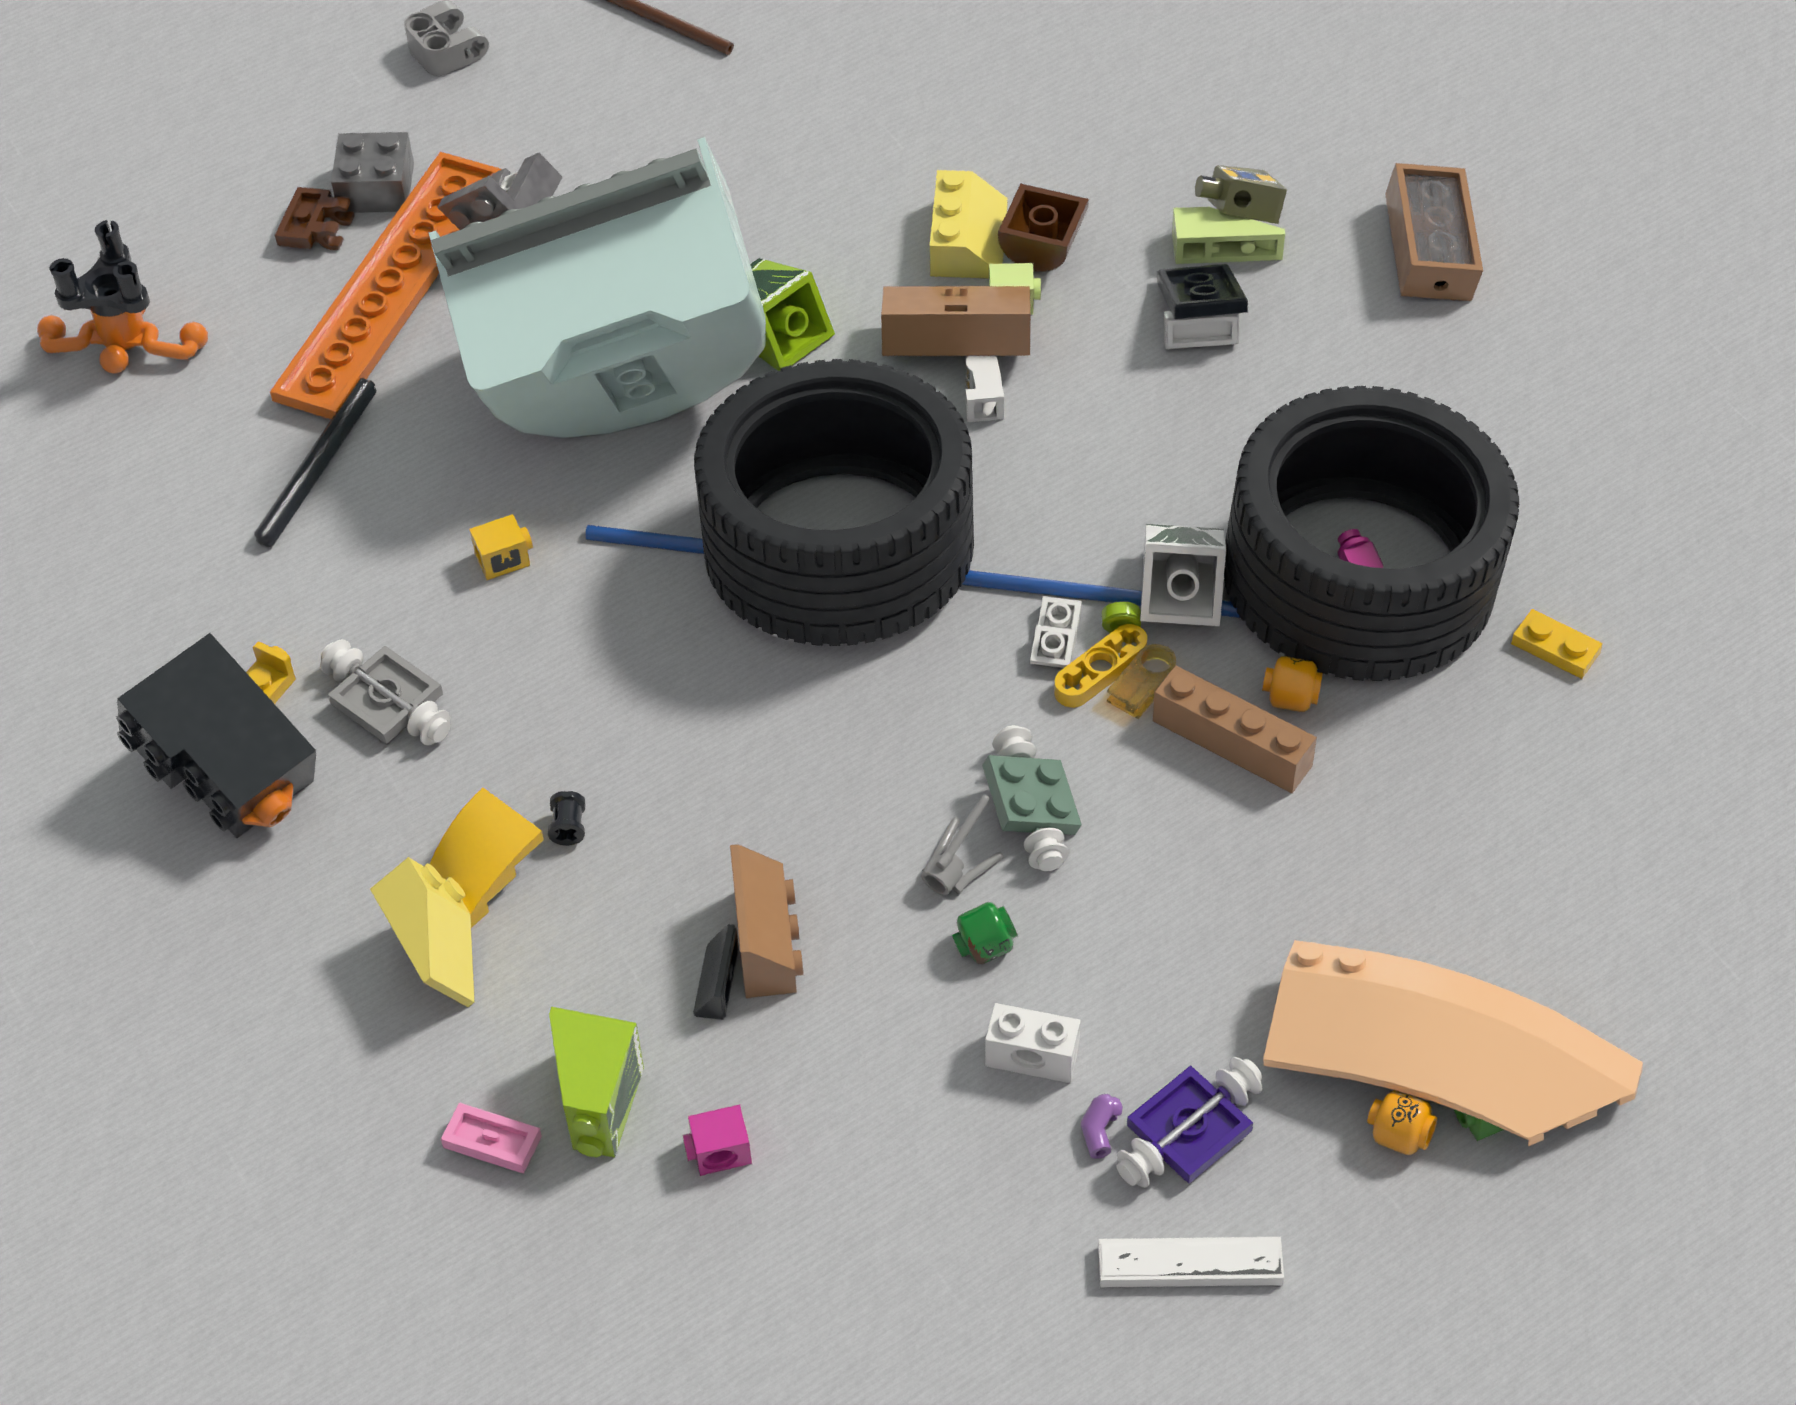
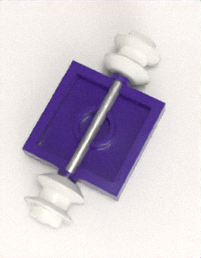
[1117,1057,1262,1188]

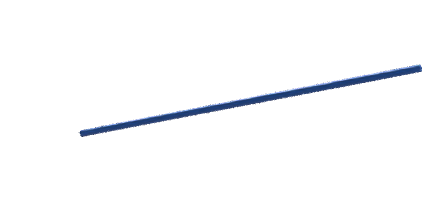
[585,525,1240,618]

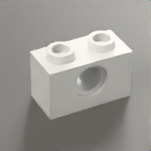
[985,1003,1081,1083]

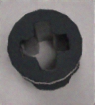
[548,791,586,846]

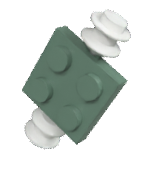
[982,725,1082,871]

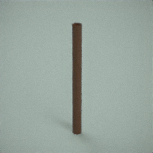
[606,0,734,55]

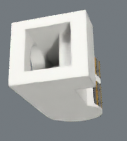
[965,356,1004,423]

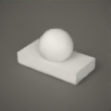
[1164,311,1239,349]

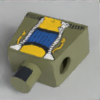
[1195,165,1287,224]

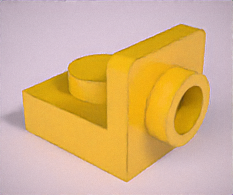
[246,641,296,704]

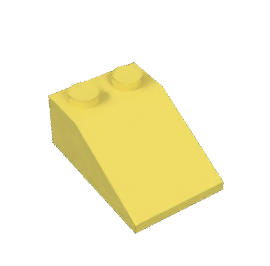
[370,857,475,1007]

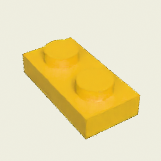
[1511,609,1603,679]

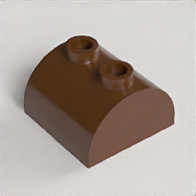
[998,183,1089,272]

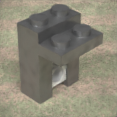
[437,152,563,230]

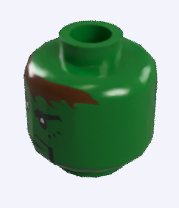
[952,902,1018,964]

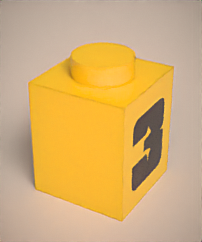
[469,514,533,580]

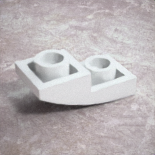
[1030,596,1082,668]

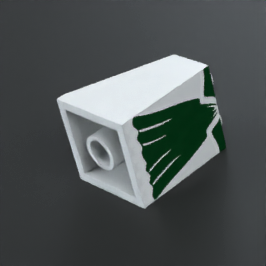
[1140,524,1226,626]

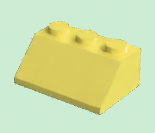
[930,170,1008,279]

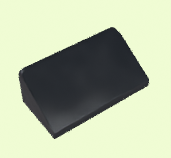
[693,924,739,1020]

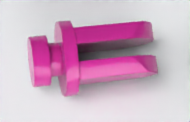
[1337,529,1384,568]

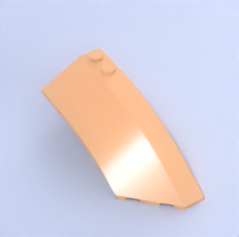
[1263,940,1643,1146]

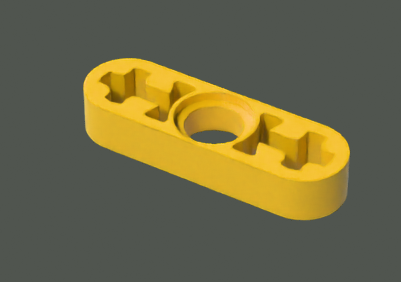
[1054,624,1148,708]

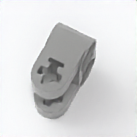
[404,0,489,76]

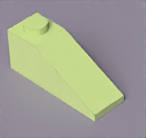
[1172,207,1285,264]

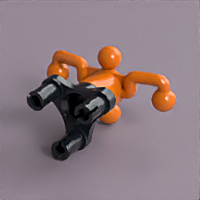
[37,220,208,374]

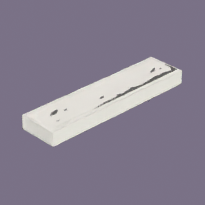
[1098,1237,1284,1288]

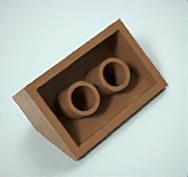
[730,844,804,998]

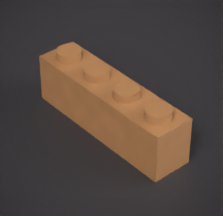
[1153,666,1317,793]

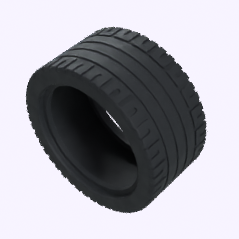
[694,359,974,646]
[1224,386,1520,681]

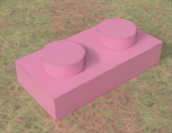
[441,1102,542,1174]

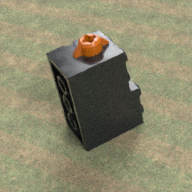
[116,633,317,839]

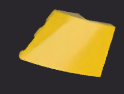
[430,787,544,928]

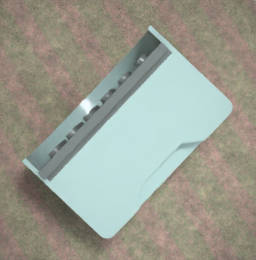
[429,137,766,438]

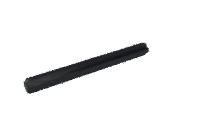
[254,378,377,547]

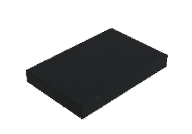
[1157,264,1248,319]

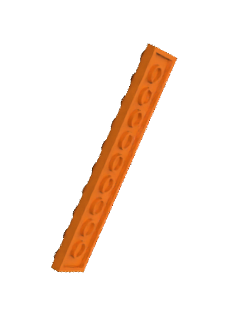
[270,152,502,419]

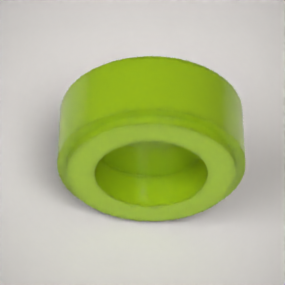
[1101,602,1141,633]

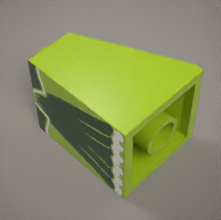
[750,258,835,371]
[549,1006,644,1158]

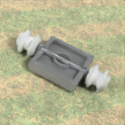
[320,639,451,745]

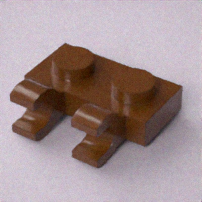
[275,187,355,250]

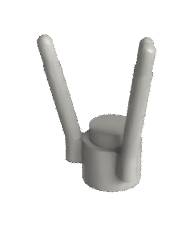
[921,795,1003,895]

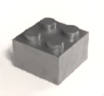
[331,132,414,213]

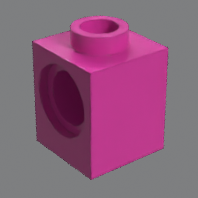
[682,1104,752,1176]

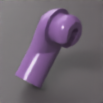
[1081,1094,1123,1159]

